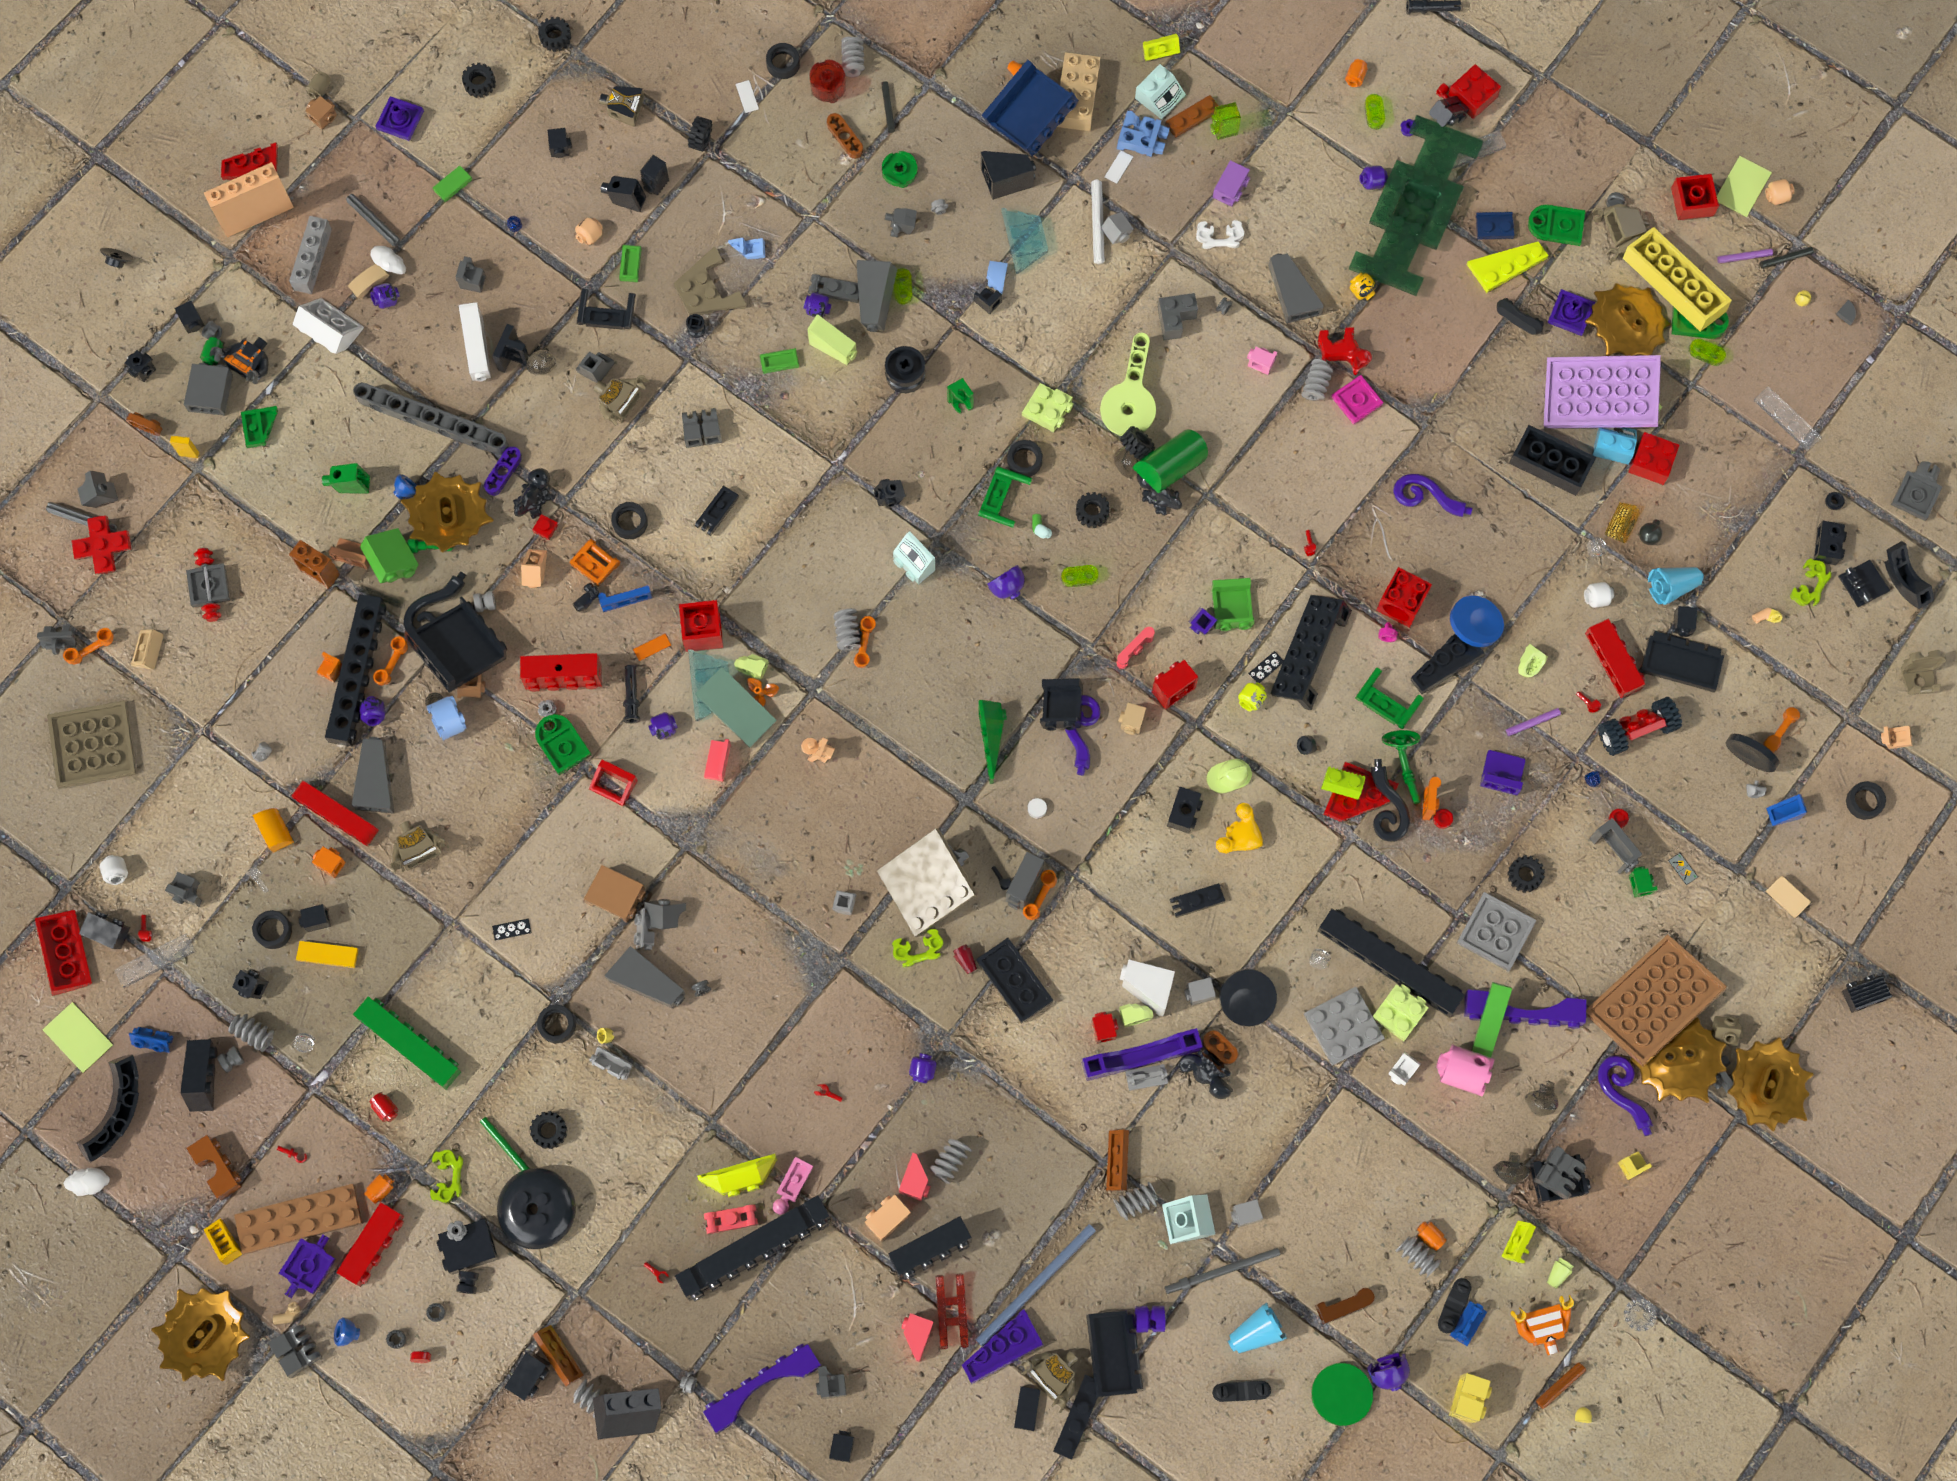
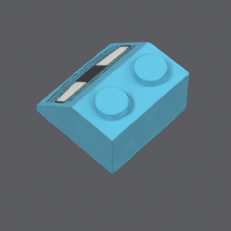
[1592,427,1637,465]

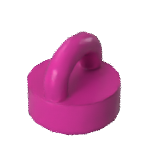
[1378,622,1398,642]

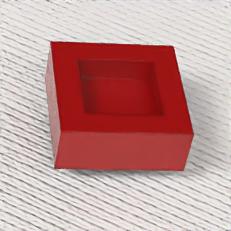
[532,514,558,540]

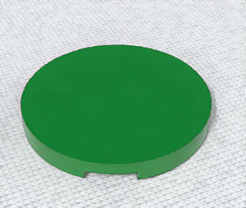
[1311,1363,1373,1426]

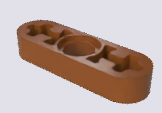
[827,113,863,159]

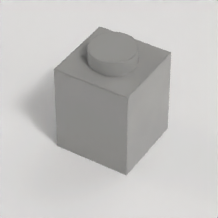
[1101,212,1134,244]
[1184,978,1216,1006]
[1230,1199,1263,1228]

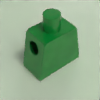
[322,463,370,494]

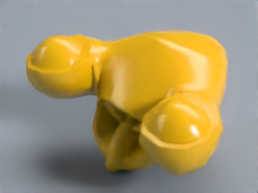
[1216,802,1263,854]

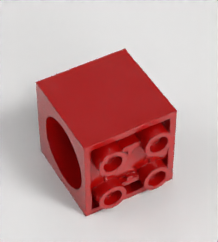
[1376,567,1432,628]
[679,600,724,652]

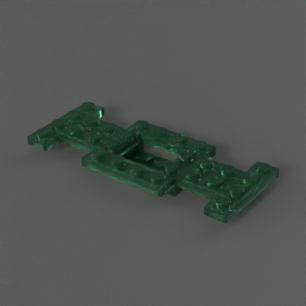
[1349,115,1484,296]

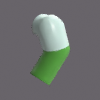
[1032,514,1052,539]

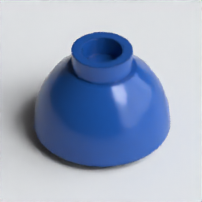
[393,474,417,499]
[334,1317,360,1346]

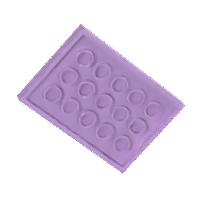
[1544,355,1661,428]

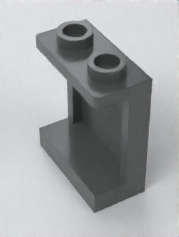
[1589,818,1642,874]

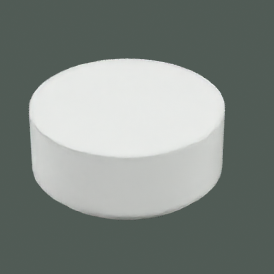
[1027,798,1047,819]

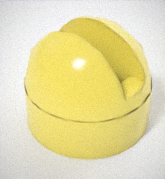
[1795,290,1811,306]
[597,1028,614,1044]
[1575,1407,1592,1423]

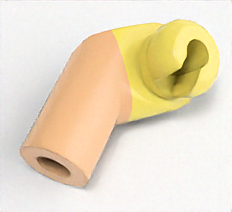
[1752,608,1783,623]

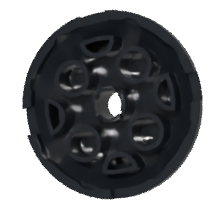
[497,1168,576,1249]

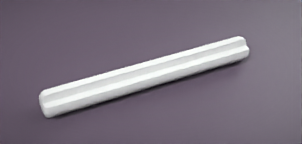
[1091,179,1105,264]

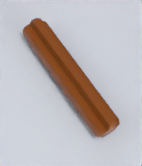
[1536,1362,1586,1409]

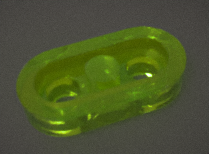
[1364,94,1385,130]
[894,268,913,305]
[1689,339,1726,366]
[1061,565,1099,587]

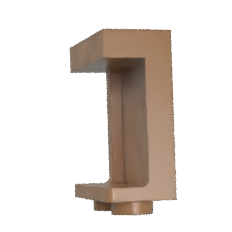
[584,865,646,923]

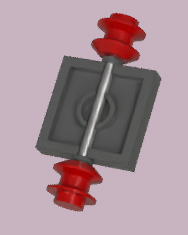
[186,548,230,622]

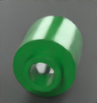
[200,337,223,366]

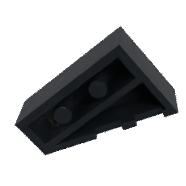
[180,1039,218,1112]

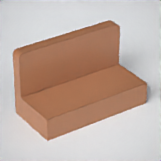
[329,538,370,569]

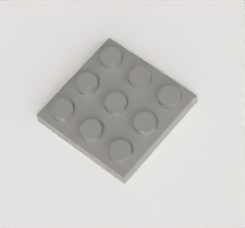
[1457,892,1536,972]
[1304,987,1385,1066]

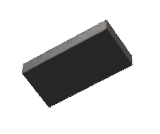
[1014,1386,1041,1431]

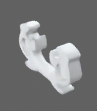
[1196,220,1244,249]

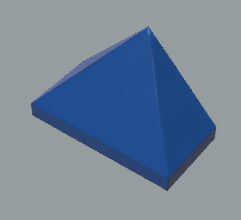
[1766,794,1807,826]

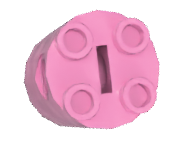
[1436,1044,1495,1096]

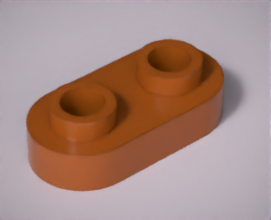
[126,412,163,436]
[1203,1030,1238,1065]

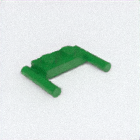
[978,466,1033,528]
[1355,667,1424,729]

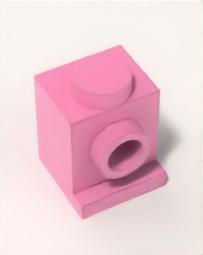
[1247,347,1277,375]

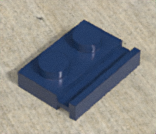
[1475,212,1515,240]

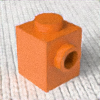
[312,846,346,878]

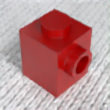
[1091,1012,1118,1044]

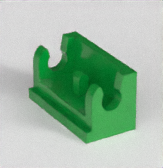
[947,378,974,414]

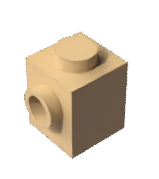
[1118,703,1146,735]

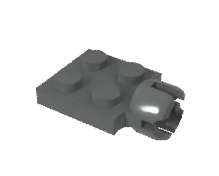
[1891,461,1942,521]

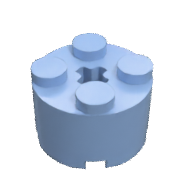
[426,696,467,741]

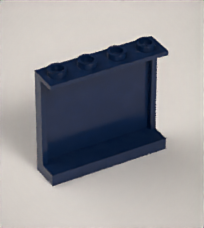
[981,59,1079,157]

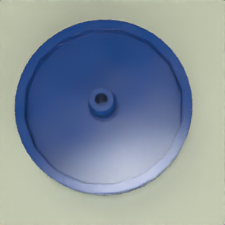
[1450,595,1504,647]

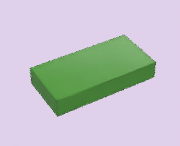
[433,165,472,202]
[619,245,642,282]
[760,348,799,374]

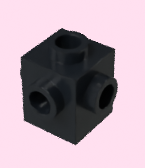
[124,350,156,382]
[874,479,906,507]
[232,969,269,999]

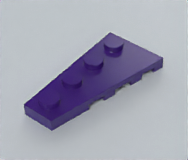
[962,1309,1043,1385]

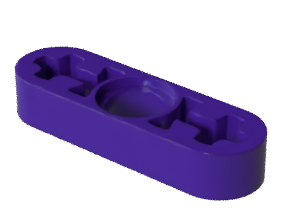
[484,447,522,496]

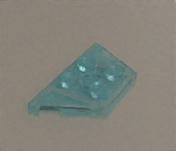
[1001,208,1048,274]
[688,649,729,721]

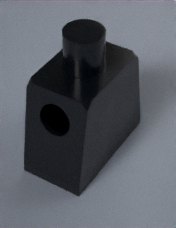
[600,176,647,212]

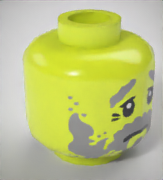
[1238,682,1267,711]

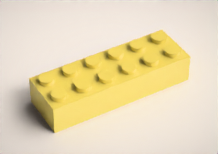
[1623,227,1732,332]

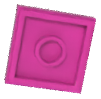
[1331,375,1384,425]

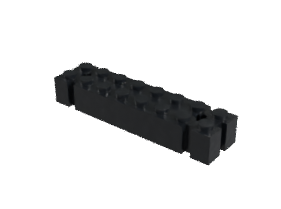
[675,1195,831,1302]

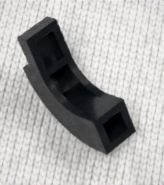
[1884,541,1934,609]

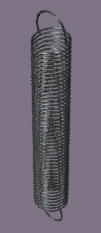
[354,584,405,608]

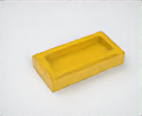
[170,436,199,458]

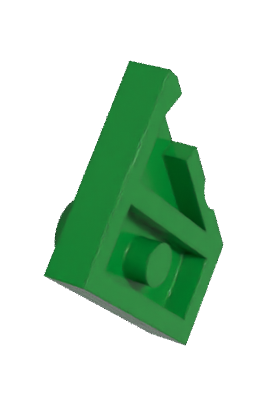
[241,406,278,448]

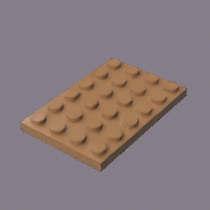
[1586,934,1727,1067]

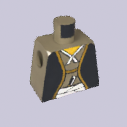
[599,86,645,127]

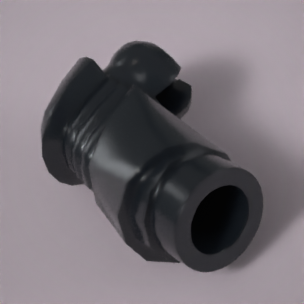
[572,583,599,612]

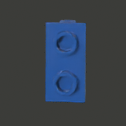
[129,1027,173,1053]
[1449,1301,1487,1346]

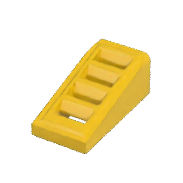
[203,1218,242,1265]

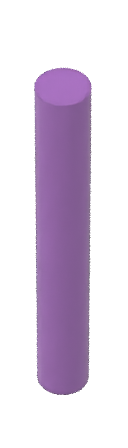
[1717,248,1773,263]
[1506,708,1561,736]

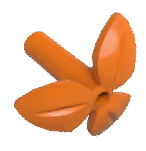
[747,678,779,706]

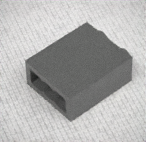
[184,363,233,416]
[1006,852,1045,910]

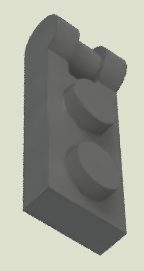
[808,274,859,303]

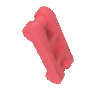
[1117,627,1155,669]
[704,1204,758,1234]

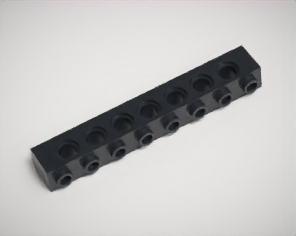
[325,594,387,747]

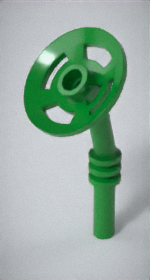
[1382,730,1421,804]

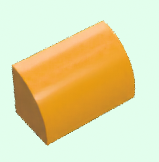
[252,808,294,853]

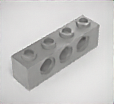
[289,216,332,294]

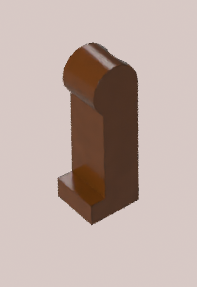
[1315,1288,1375,1325]

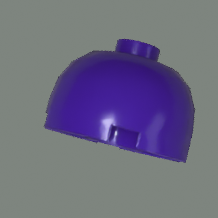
[987,565,1025,600]
[1367,1353,1410,1391]

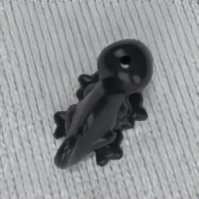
[513,468,551,519]
[1137,474,1182,516]
[1179,1049,1233,1099]

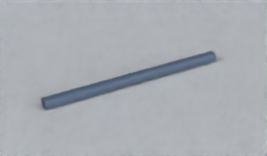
[975,1224,1096,1347]

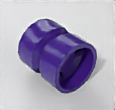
[1135,1305,1165,1333]

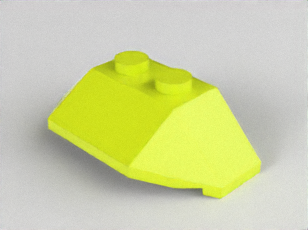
[697,1154,777,1198]

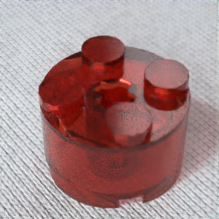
[809,59,846,103]

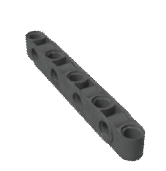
[353,382,509,455]

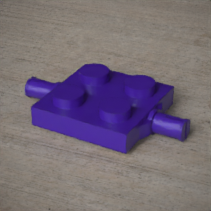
[279,1234,336,1298]

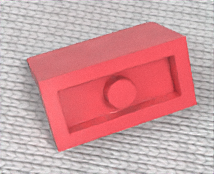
[704,739,731,781]

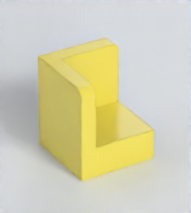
[1618,1152,1652,1180]

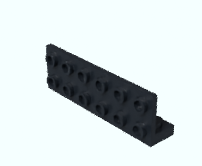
[1270,595,1352,710]

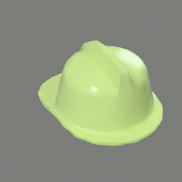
[1207,759,1252,793]

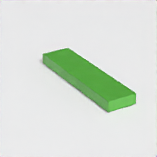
[1471,982,1512,1057]

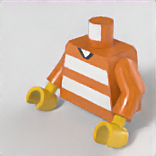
[1511,1295,1574,1356]

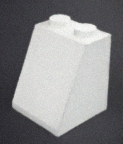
[1120,960,1175,1017]

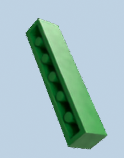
[352,996,461,1090]

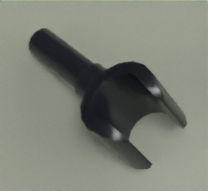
[991,866,1011,890]

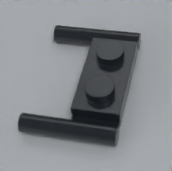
[577,289,636,330]

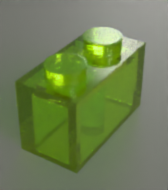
[1210,102,1241,140]

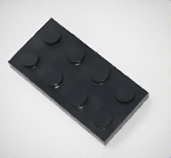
[976,938,1054,1024]

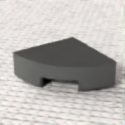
[1836,300,1856,326]

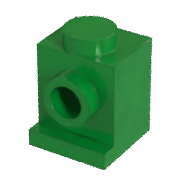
[1629,866,1658,898]

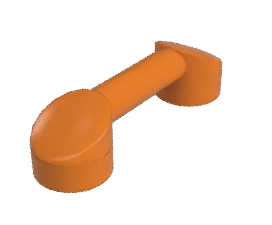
[853,616,876,668]
[63,628,114,665]
[373,636,408,686]
[1763,707,1800,753]
[1023,870,1057,920]

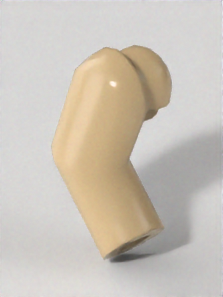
[273,1301,301,1325]

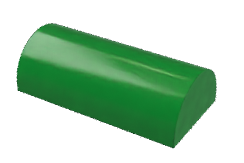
[1133,429,1208,494]

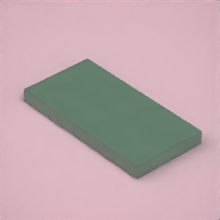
[695,667,777,748]

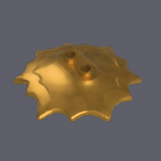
[1585,283,1671,356]
[401,472,494,553]
[1630,1017,1727,1103]
[1727,1037,1814,1131]
[151,1288,250,1381]

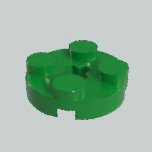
[882,151,918,188]

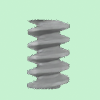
[841,37,865,77]
[1301,359,1333,401]
[833,608,861,651]
[228,1014,275,1052]
[930,1139,972,1184]
[1113,1182,1157,1221]
[1396,1236,1441,1278]
[573,1379,601,1418]

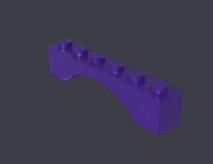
[1464,990,1586,1029]
[1081,1028,1203,1081]
[703,1343,822,1434]

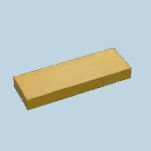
[296,941,359,968]

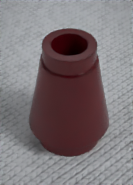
[953,944,977,974]

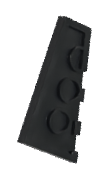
[1411,634,1485,694]

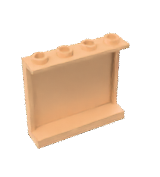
[204,162,294,237]

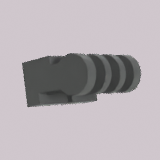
[682,408,722,448]
[1534,1146,1587,1199]
[268,1324,322,1378]

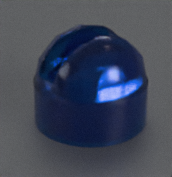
[507,215,522,232]
[1584,771,1601,787]

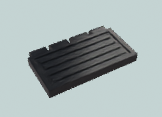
[1640,631,1724,692]
[1086,1311,1143,1398]

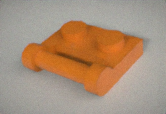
[569,539,621,587]
[1422,777,1441,820]

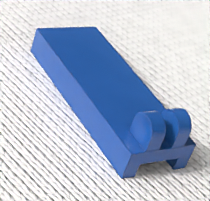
[598,585,652,613]

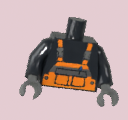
[210,337,269,384]

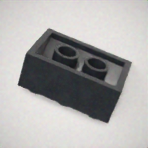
[593,1388,661,1440]

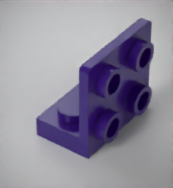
[1480,750,1525,796]

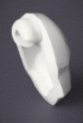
[370,246,406,274]
[63,1168,110,1196]

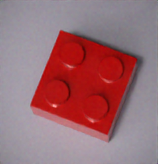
[1448,64,1501,120]
[1671,174,1719,220]
[1628,432,1680,485]
[1152,659,1198,710]

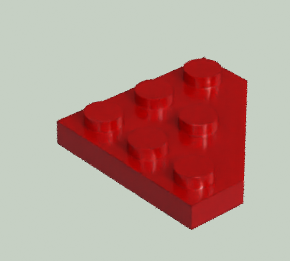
[1323,762,1399,822]

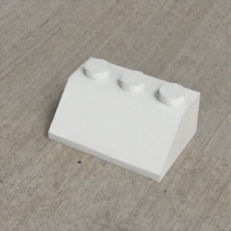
[292,298,364,354]

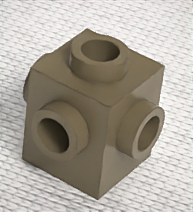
[1711,1016,1743,1046]

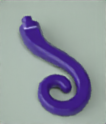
[1393,474,1473,517]
[1065,695,1101,776]
[1598,1056,1653,1137]

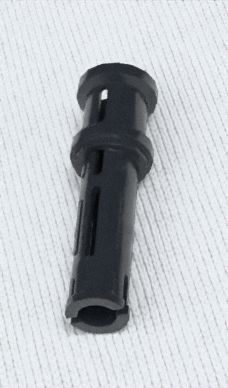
[1406,0,1461,15]
[623,665,640,724]

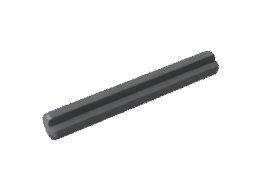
[346,194,400,246]
[46,502,117,533]

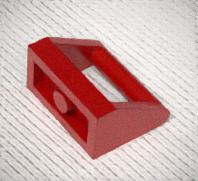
[589,759,638,806]

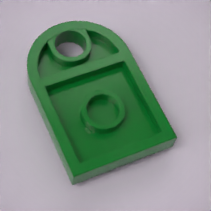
[1528,205,1585,246]
[1671,306,1729,339]
[535,714,591,776]

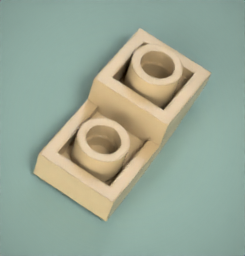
[348,264,390,300]

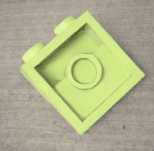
[1022,383,1074,432]
[1373,984,1429,1041]

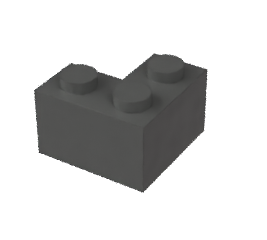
[1157,293,1198,341]

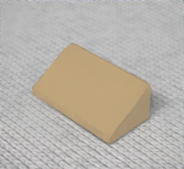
[131,629,163,669]
[1765,876,1811,918]

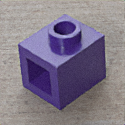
[1188,607,1217,635]

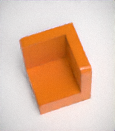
[317,652,342,683]

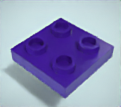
[375,96,424,141]
[1547,289,1595,336]

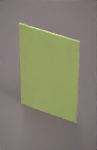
[1717,156,1772,217]
[43,1002,113,1073]

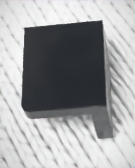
[974,288,1002,314]

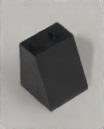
[981,151,1036,200]

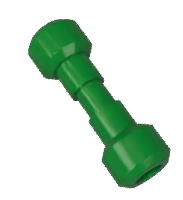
[406,539,453,554]

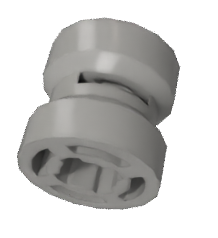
[473,591,496,613]

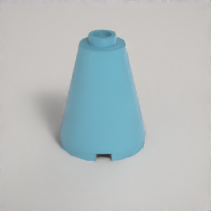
[1648,567,1704,605]
[1228,1303,1287,1353]

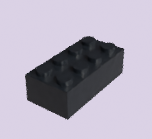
[1509,425,1596,496]
[888,1216,972,1280]

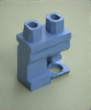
[1117,111,1170,157]

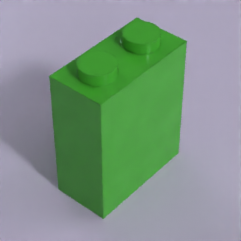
[360,528,419,584]

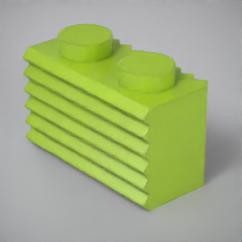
[1321,766,1365,799]

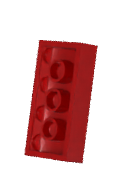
[35,910,92,996]

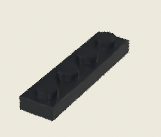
[1053,1375,1098,1460]

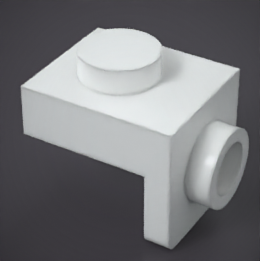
[1388,1052,1421,1086]

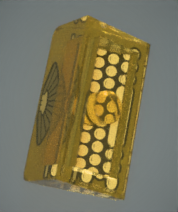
[1605,502,1640,543]

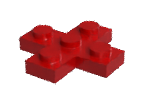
[71,515,131,575]

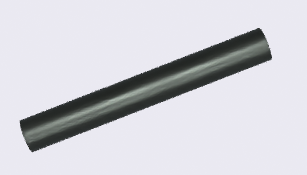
[881,81,895,133]
[1760,247,1814,268]

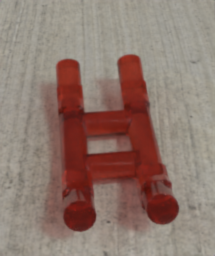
[935,1273,969,1349]

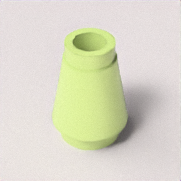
[1547,1258,1574,1289]

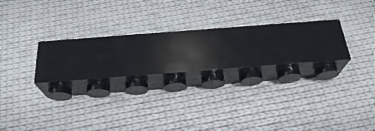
[1317,908,1465,1018]

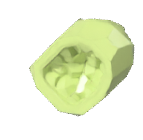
[1518,644,1548,677]
[734,654,769,679]
[1119,1003,1154,1027]

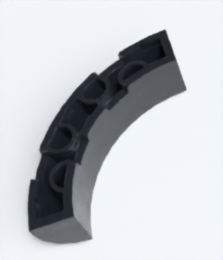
[76,1054,139,1163]

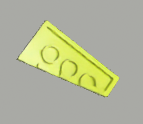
[1467,242,1549,293]

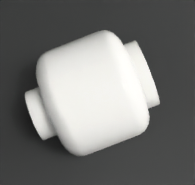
[1584,582,1614,608]
[99,855,128,885]

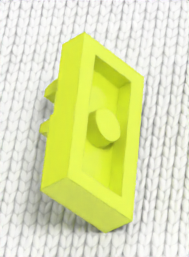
[1143,34,1180,61]
[1501,1221,1536,1263]

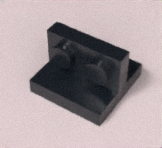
[492,324,530,373]

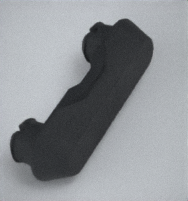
[1497,298,1544,335]
[1438,1278,1472,1334]
[1212,1381,1271,1402]

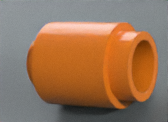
[1345,59,1368,87]
[364,1174,394,1204]
[1417,1221,1447,1251]

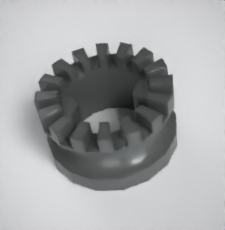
[1216,297,1233,316]
[691,980,712,997]
[426,1303,445,1322]
[386,1330,406,1349]

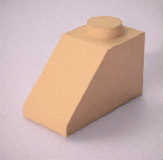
[521,549,547,588]

